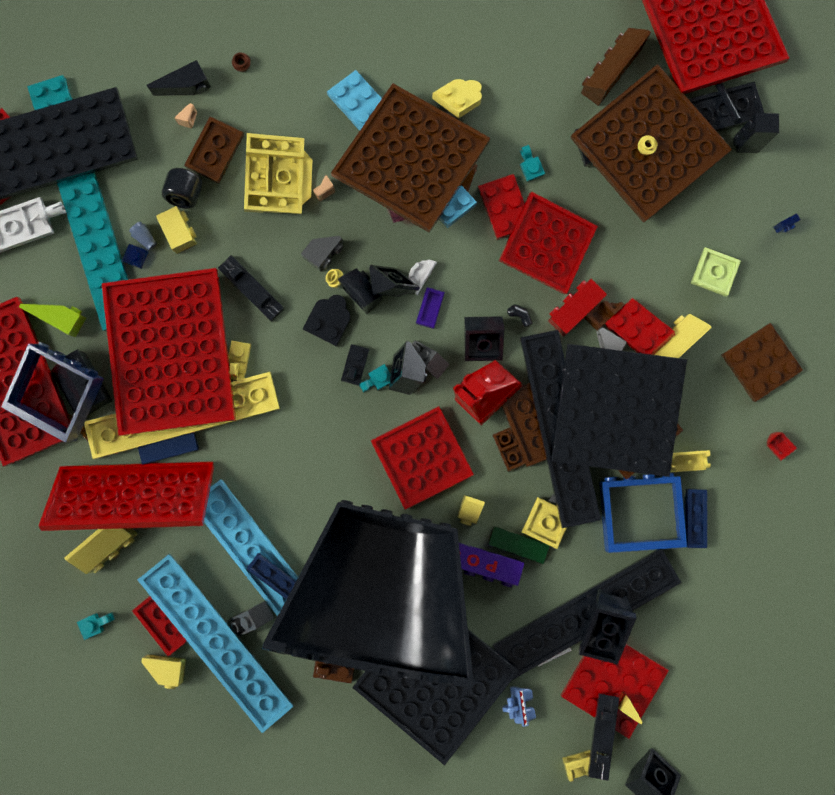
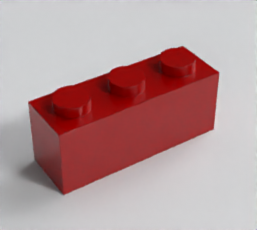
[548,279,607,337]

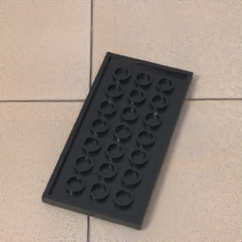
[0,87,138,200]

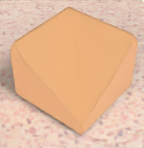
[175,103,197,128]
[313,175,335,201]

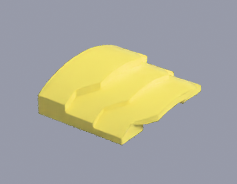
[244,133,313,214]

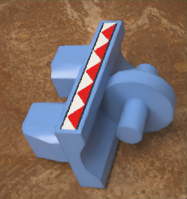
[502,686,536,727]

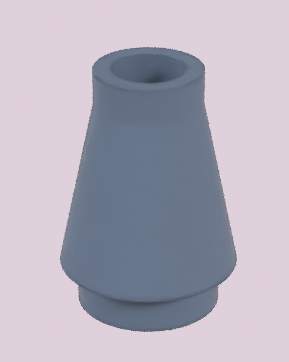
[129,221,157,250]

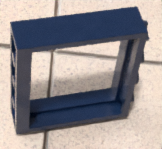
[1,342,104,443]

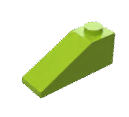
[19,304,87,337]

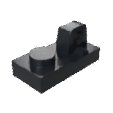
[341,344,370,386]

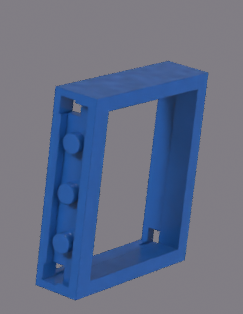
[599,473,687,553]

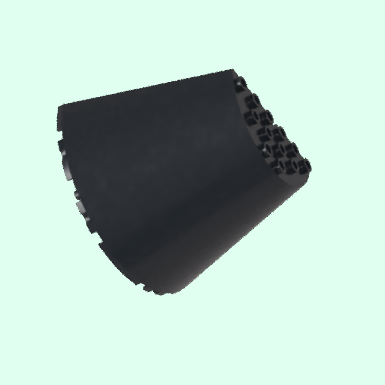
[262,500,474,689]

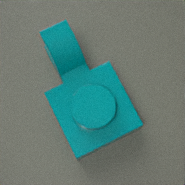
[520,145,545,182]
[359,364,391,393]
[77,612,115,640]

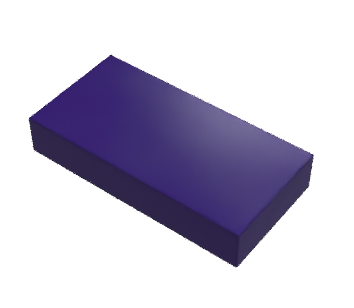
[416,287,445,329]

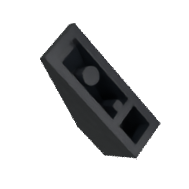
[147,60,211,96]

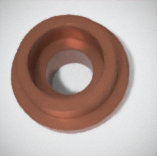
[232,52,251,72]

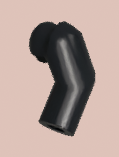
[507,304,533,328]

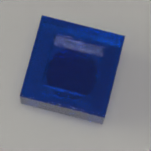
[774,213,801,233]
[122,244,148,269]

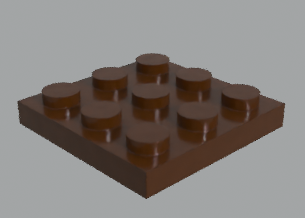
[721,323,803,402]

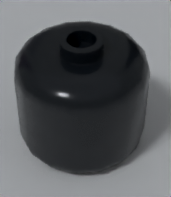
[161,168,202,209]

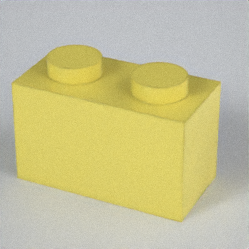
[156,206,197,254]

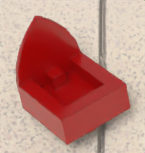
[766,432,797,461]

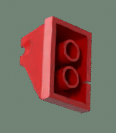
[453,360,523,426]

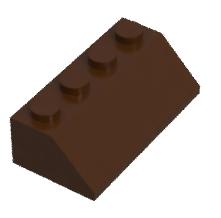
[581,28,651,106]

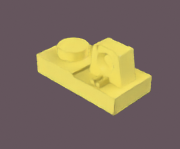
[228,340,251,380]

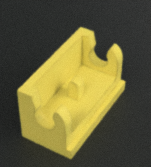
[670,450,711,472]
[562,750,604,782]

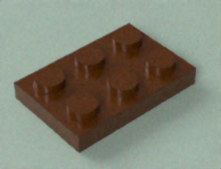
[184,117,244,184]

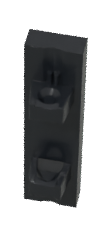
[218,255,284,322]
[587,693,619,781]

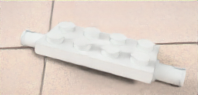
[0,197,66,253]

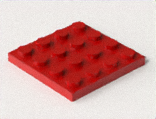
[498,192,598,295]
[370,406,474,510]
[561,644,669,739]

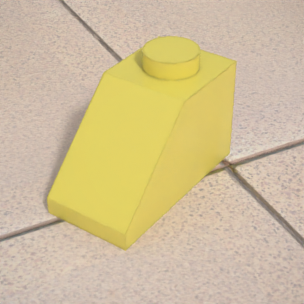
[457,495,485,526]
[141,654,186,689]

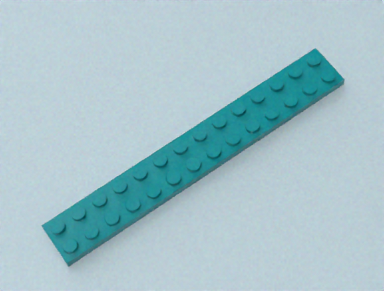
[27,75,129,331]

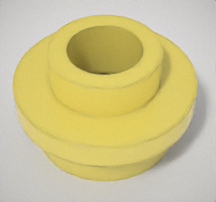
[638,136,657,155]
[326,269,343,288]

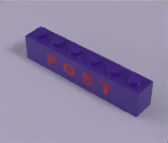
[459,543,524,588]

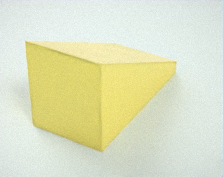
[618,695,643,725]

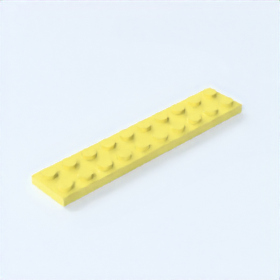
[84,372,280,459]

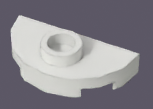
[409,260,437,295]

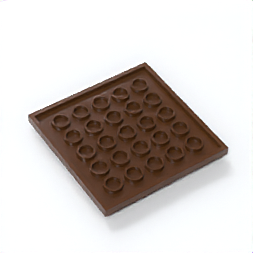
[570,64,732,223]
[331,83,490,233]

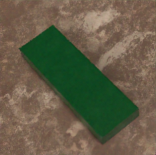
[488,526,550,564]

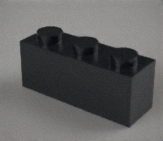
[733,113,779,153]

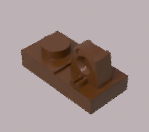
[313,661,354,684]

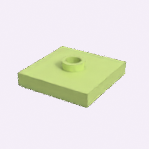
[691,247,741,297]

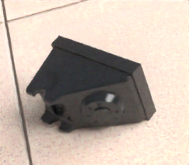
[579,589,637,665]

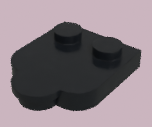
[303,295,351,347]

